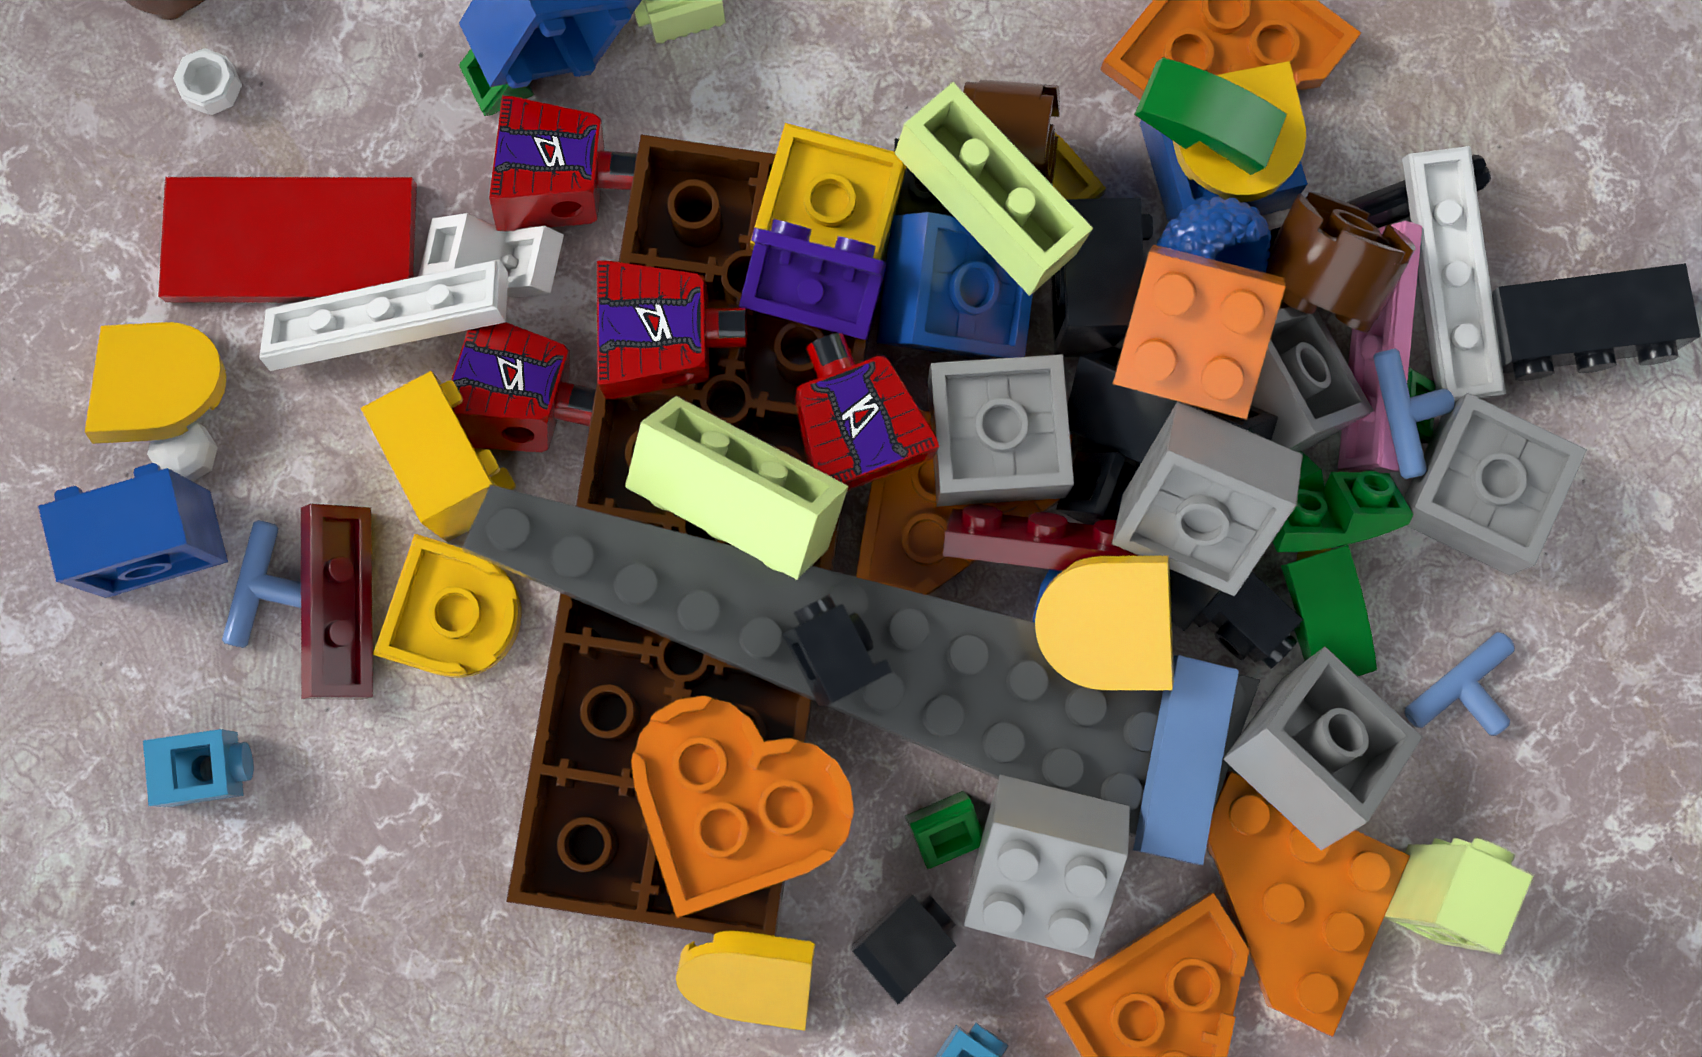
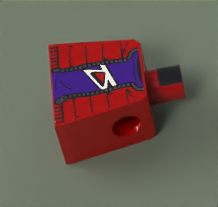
[489,95,637,231]
[597,261,747,399]
[451,322,596,453]
[795,333,940,491]

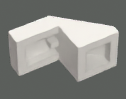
[418,213,564,298]

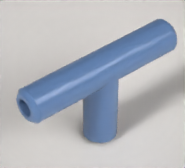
[1373,349,1455,479]
[222,520,301,648]
[1405,632,1515,736]

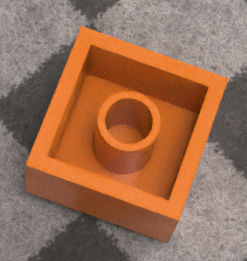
[1113,244,1285,419]

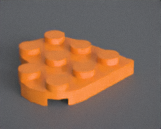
[631,696,854,918]

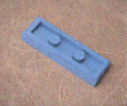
[1133,655,1239,865]

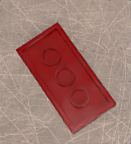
[158,177,417,303]

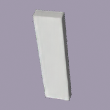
[1402,146,1506,401]
[259,259,508,371]

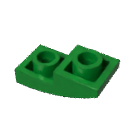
[1134,57,1287,175]
[1272,471,1414,552]
[1281,545,1377,677]

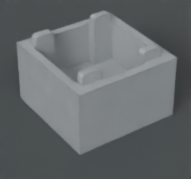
[927,355,1074,507]
[1404,393,1587,576]
[1112,401,1302,596]

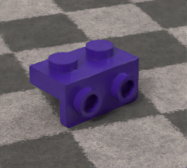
[739,219,887,340]

